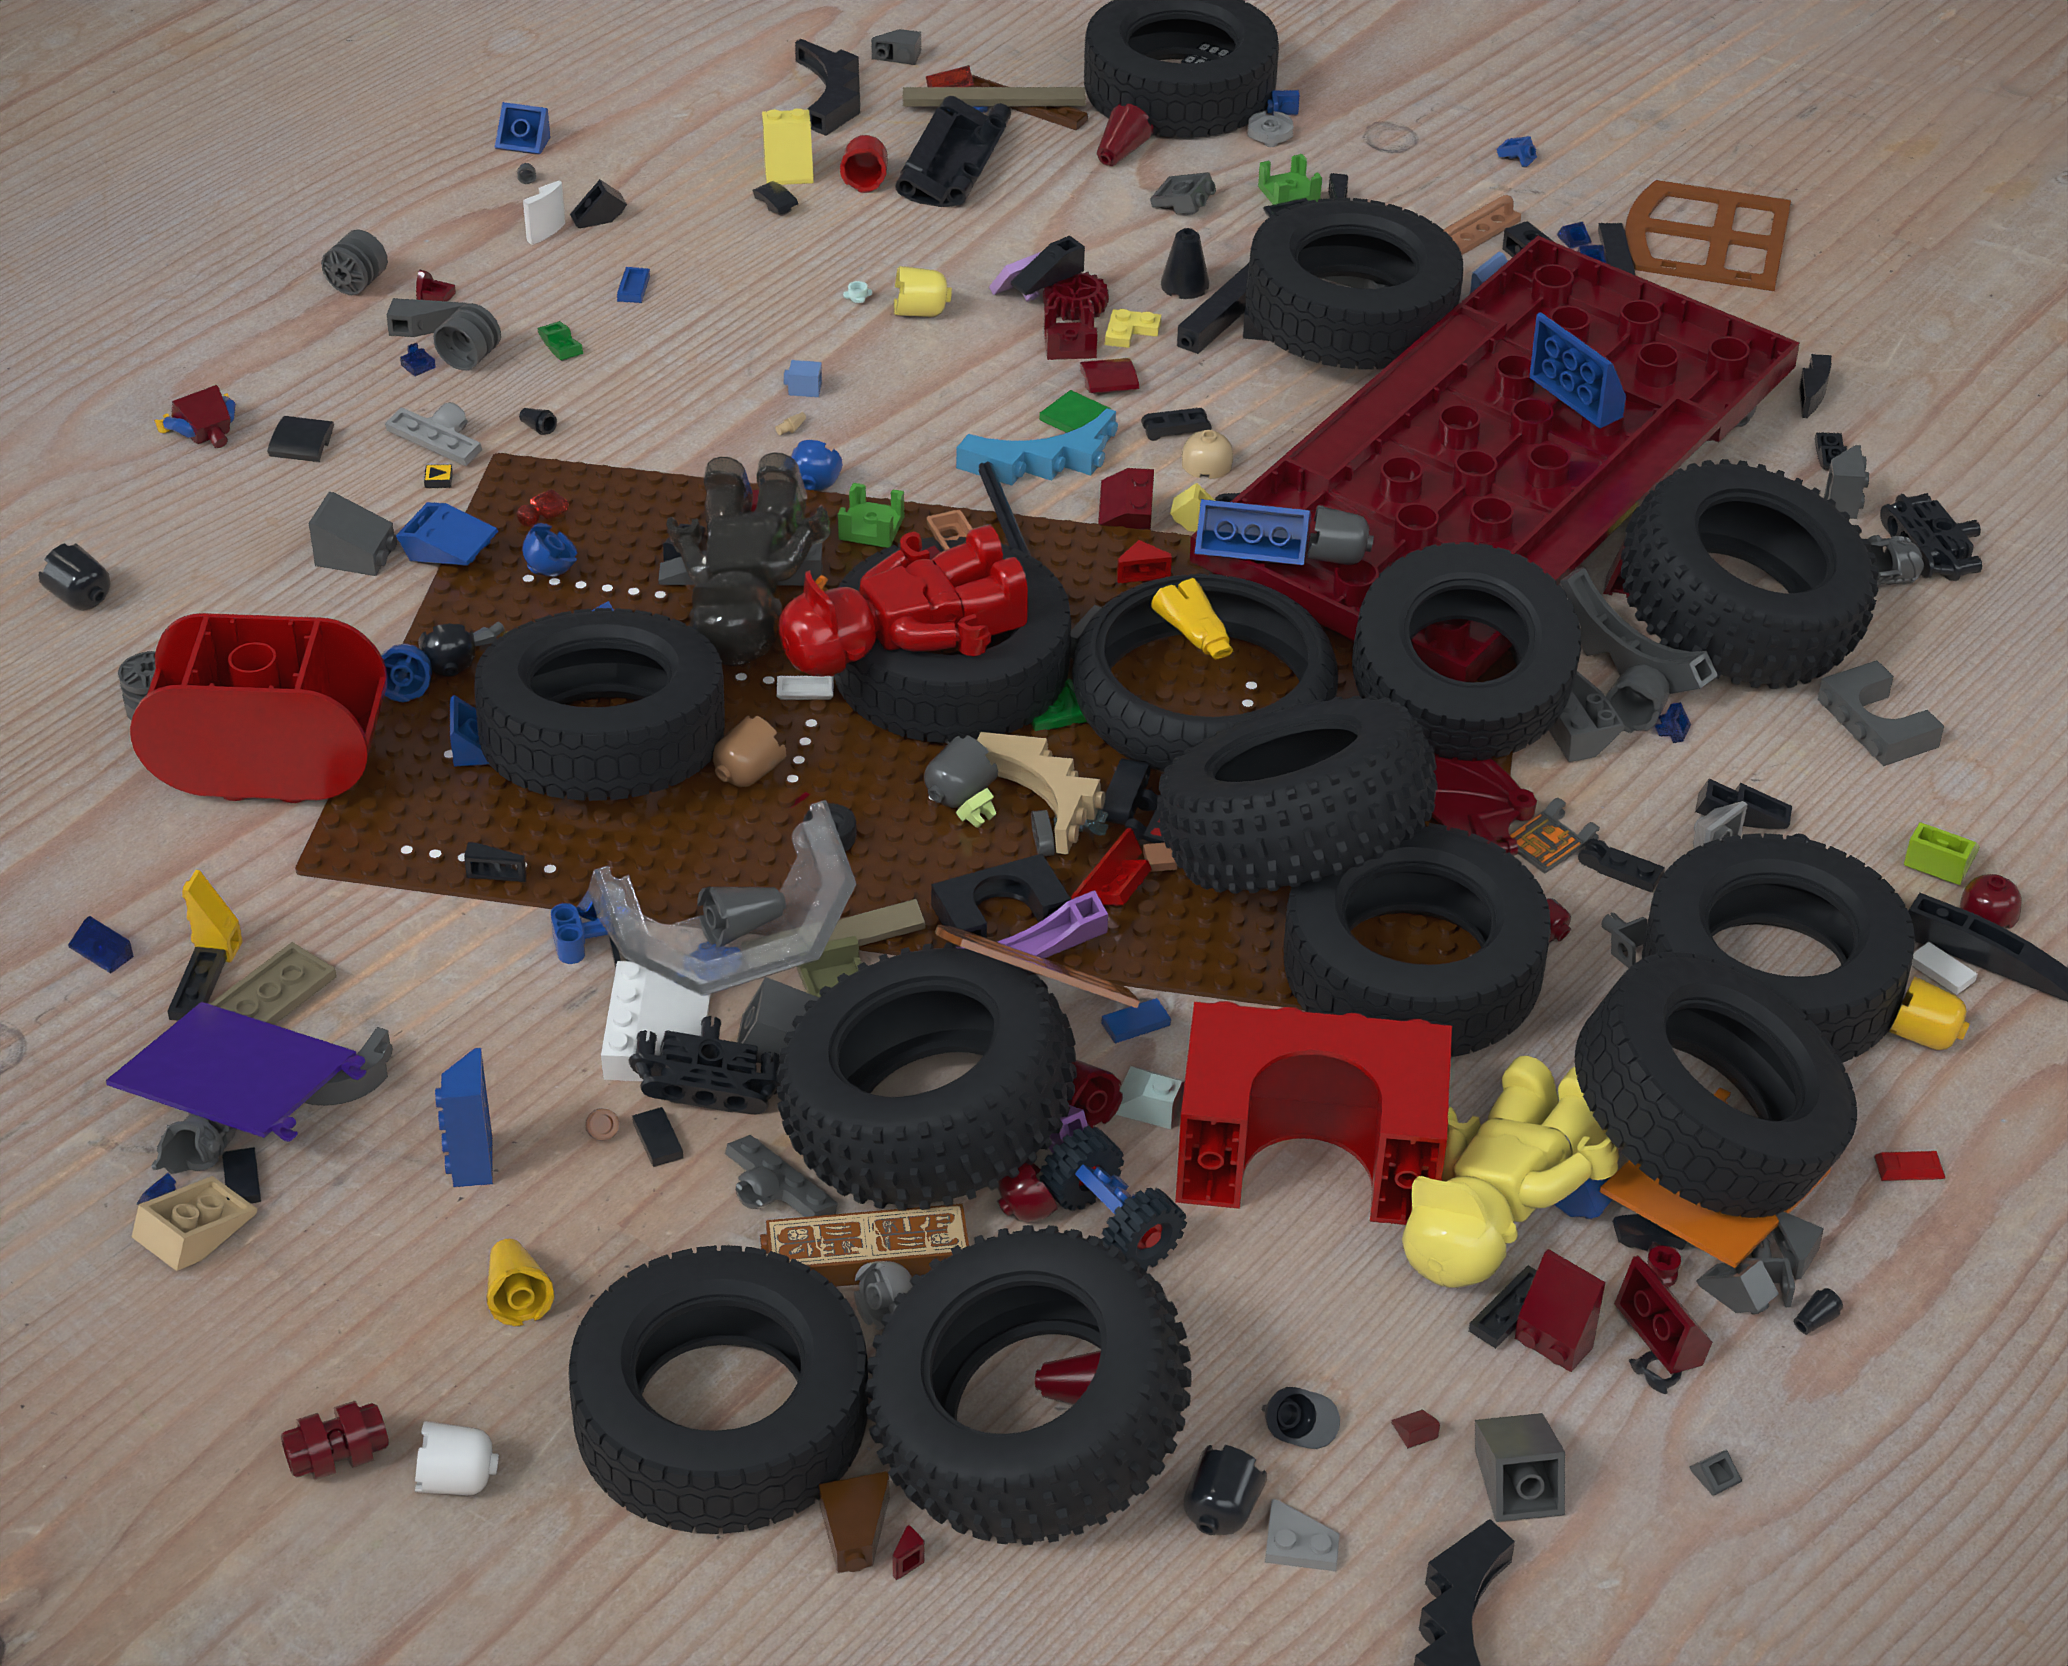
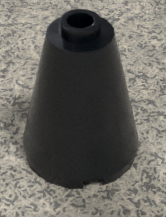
[1161,228,1209,299]

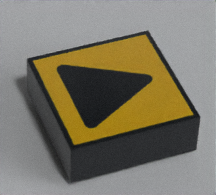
[424,464,453,488]

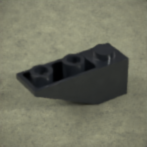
[1011,235,1085,296]

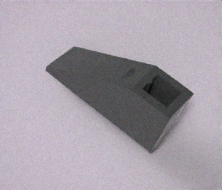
[386,298,466,337]

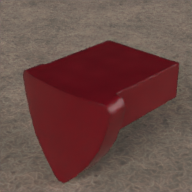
[416,270,456,301]

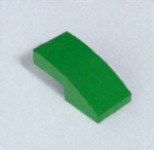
[537,321,583,361]

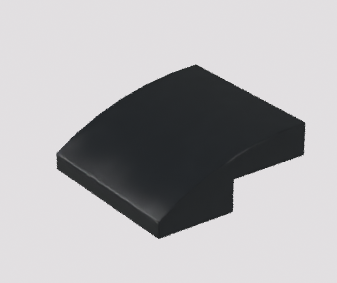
[267,416,334,462]

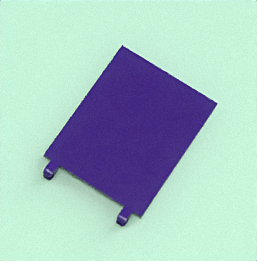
[106,1002,367,1142]

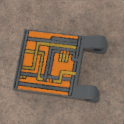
[1510,798,1600,874]

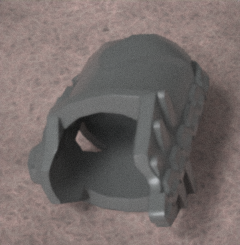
[1867,535,1924,586]
[151,1113,237,1174]

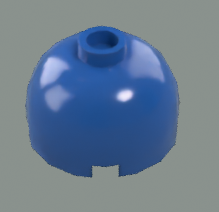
[789,440,843,491]
[522,523,577,577]
[381,644,432,702]

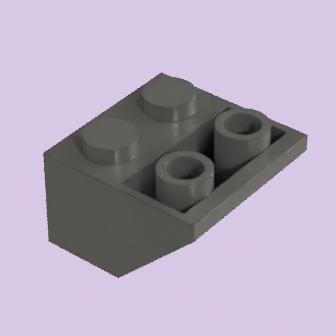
[1824,445,1869,519]

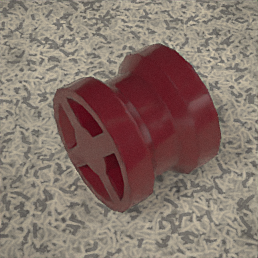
[1647,1245,1681,1287]

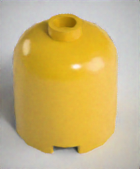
[1889,976,1970,1050]

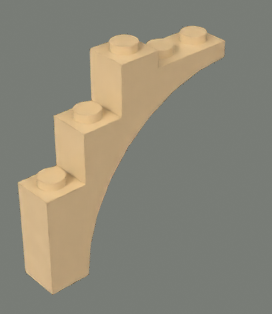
[977,732,1105,854]

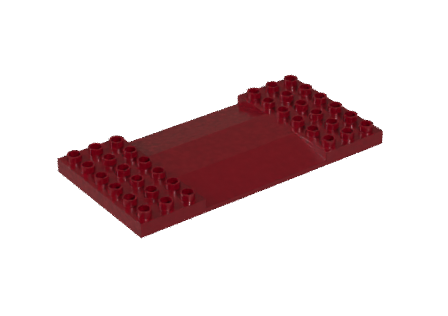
[1190,236,1800,683]

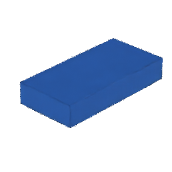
[617,267,650,303]
[1101,998,1171,1044]

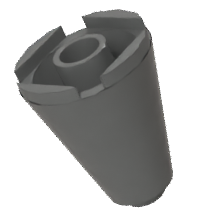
[697,887,786,947]

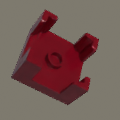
[1043,305,1098,360]

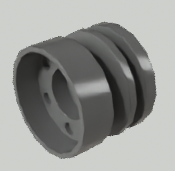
[321,229,388,295]
[433,303,501,371]
[118,651,156,720]

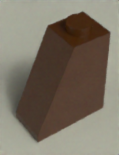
[819,1471,890,1573]

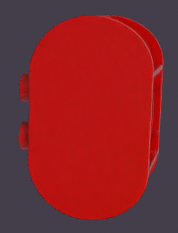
[130,613,387,803]

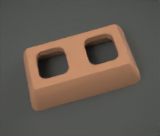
[927,510,972,551]

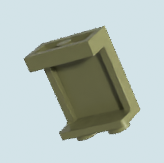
[797,936,861,998]

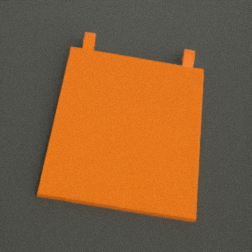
[1599,1087,1832,1268]

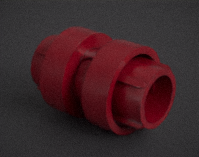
[281,1400,389,1480]

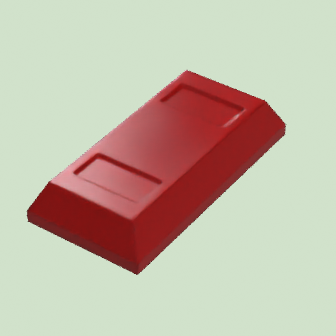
[1874,1151,1945,1181]

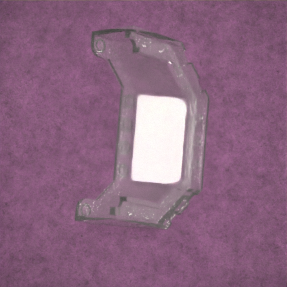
[588,800,856,996]

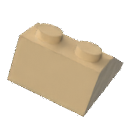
[132,1176,257,1271]

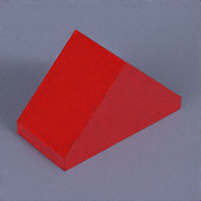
[1117,540,1172,584]

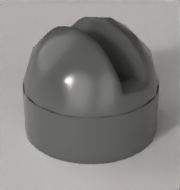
[517,163,536,184]

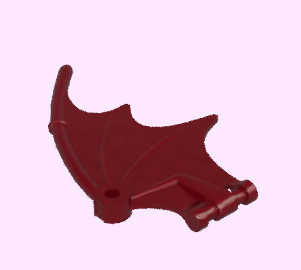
[1432,753,1538,856]

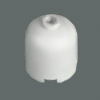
[415,1421,499,1495]

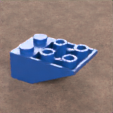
[396,502,498,565]

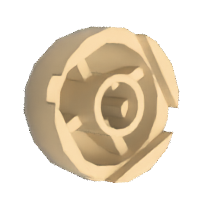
[1182,430,1233,479]

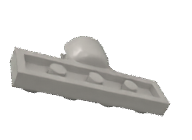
[385,402,482,466]

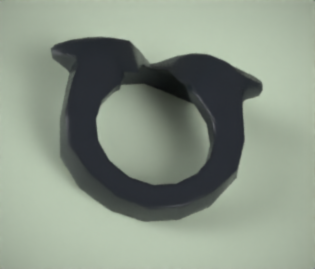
[1629,1351,1682,1394]

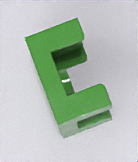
[1258,154,1322,205]
[838,483,904,548]

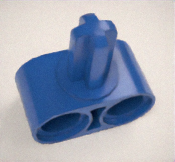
[551,903,613,964]

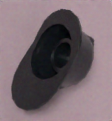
[1262,1387,1340,1449]

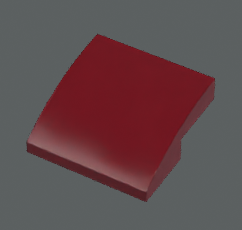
[1080,358,1139,393]

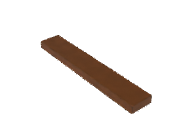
[960,75,1088,131]

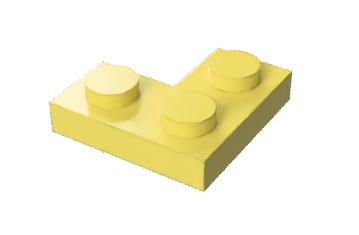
[1105,309,1161,348]

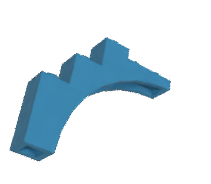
[956,408,1118,486]

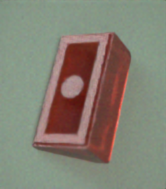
[925,65,974,87]

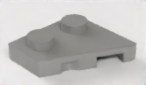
[1265,1499,1340,1571]

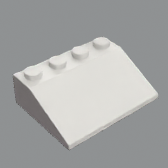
[601,961,712,1081]

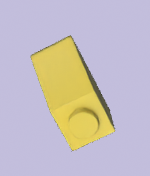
[1170,483,1215,532]

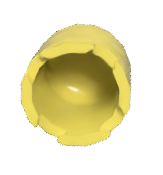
[894,266,952,317]

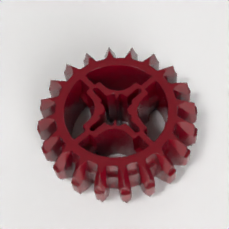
[1043,272,1109,322]

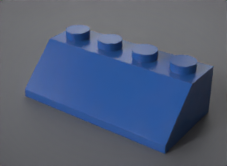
[1195,499,1312,565]
[435,1048,493,1187]

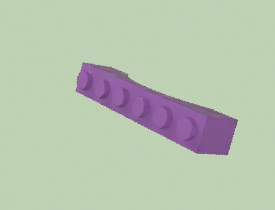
[956,890,1108,958]

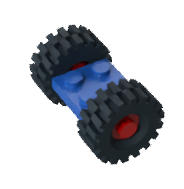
[1040,1126,1187,1271]

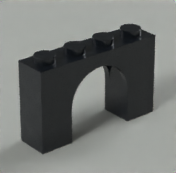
[931,853,1071,947]

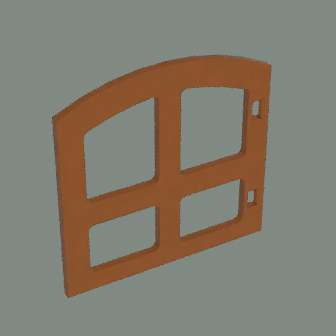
[1625,180,1791,292]
[935,925,1140,1008]

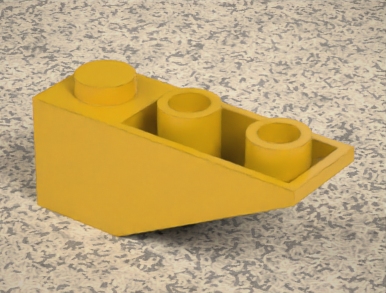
[182,870,243,963]

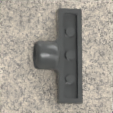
[725,1135,838,1217]

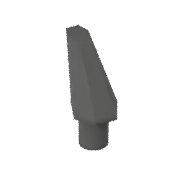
[473,622,505,646]

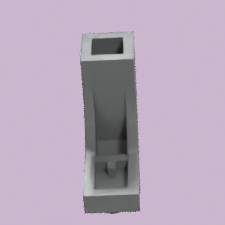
[304,1027,393,1106]

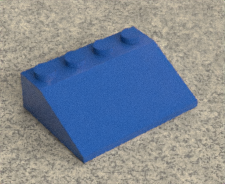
[1530,312,1626,428]

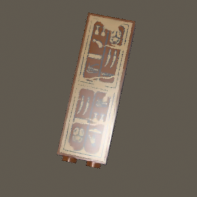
[760,1203,969,1287]

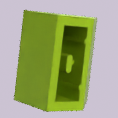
[1904,822,1980,885]

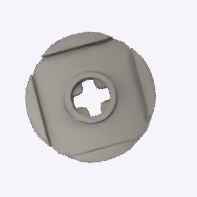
[1247,111,1294,147]

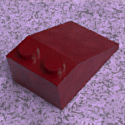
[1515,1249,1606,1372]

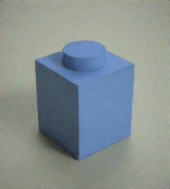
[784,360,822,397]

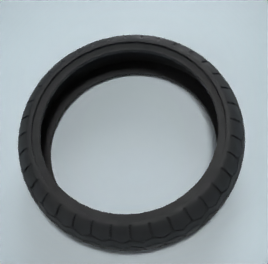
[1072,574,1338,772]

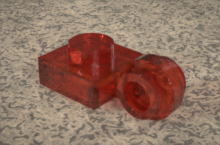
[517,489,568,526]

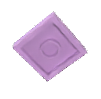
[989,252,1041,302]

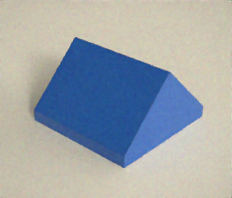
[495,102,551,155]
[450,695,489,766]

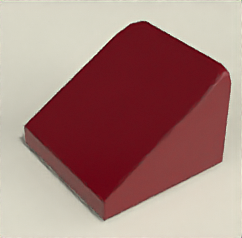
[1392,1409,1440,1448]
[892,1525,924,1580]

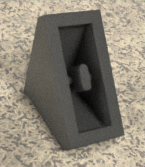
[1771,1211,1824,1280]

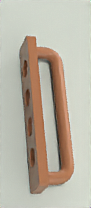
[1444,195,1521,255]

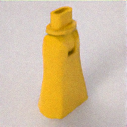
[1151,578,1233,660]

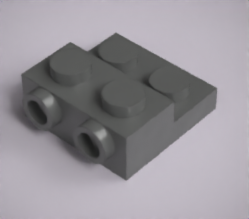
[1150,172,1216,215]

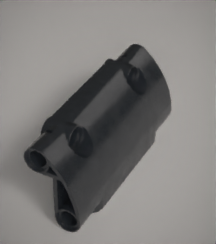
[895,96,1011,207]

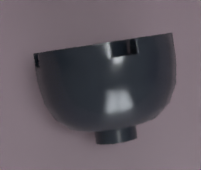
[418,623,476,677]

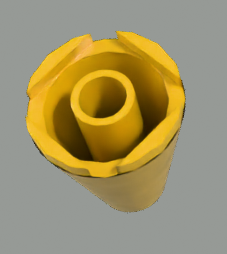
[486,1239,554,1326]

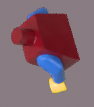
[154,385,236,448]

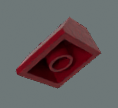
[1098,468,1154,530]

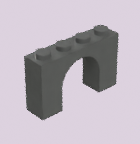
[1817,660,1944,766]

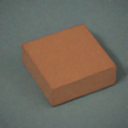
[1143,843,1177,872]

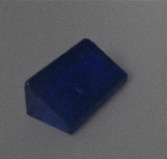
[68,916,134,974]

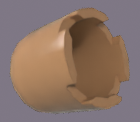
[713,715,786,787]

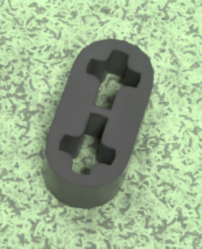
[1031,810,1055,857]

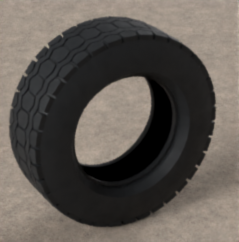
[1084,0,1279,138]
[1246,198,1463,369]
[834,536,1071,743]
[474,608,725,801]
[1284,823,1551,1057]
[1642,833,1915,1063]
[1574,952,1857,1218]
[568,1245,869,1534]

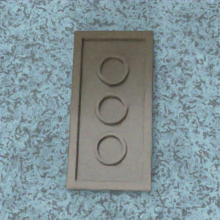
[210,942,337,1025]

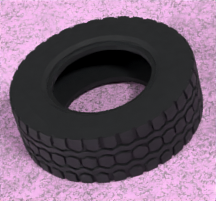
[1352,542,1581,761]

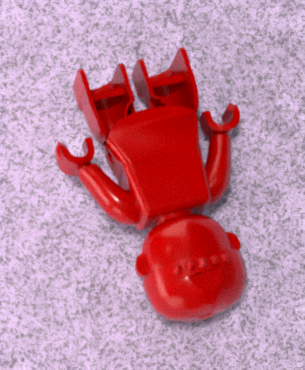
[779,525,1028,677]

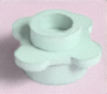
[843,281,872,303]

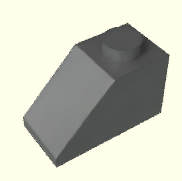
[1696,1259,1779,1315]

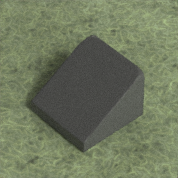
[1689,1449,1742,1496]

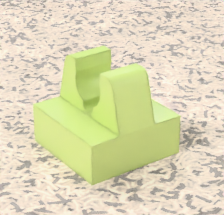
[956,788,996,828]

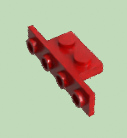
[1070,828,1152,906]

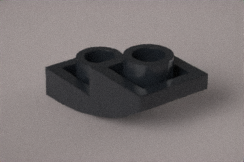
[753,181,799,215]
[1814,432,1847,469]
[1612,1214,1687,1251]

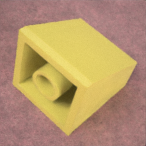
[762,108,813,185]

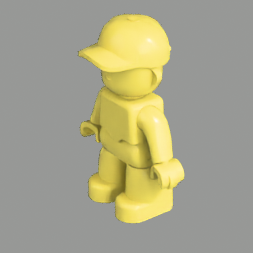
[1402,1056,1619,1288]

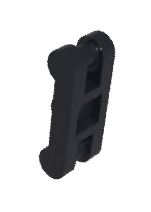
[1141,408,1212,441]

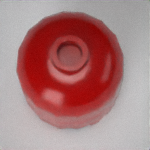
[840,135,888,192]

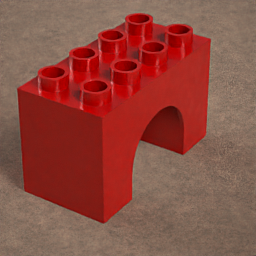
[1175,1001,1452,1225]

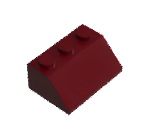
[1614,1255,1713,1374]

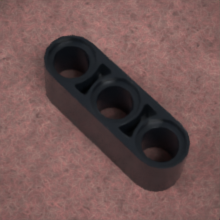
[1100,758,1151,826]

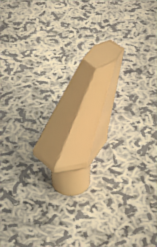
[775,412,806,435]

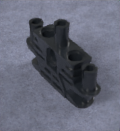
[1880,493,1982,581]
[628,1016,781,1115]

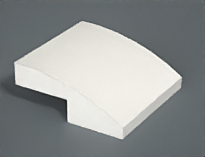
[523,180,565,245]

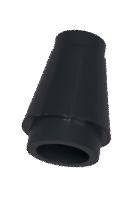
[519,408,557,435]
[1793,1288,1843,1335]

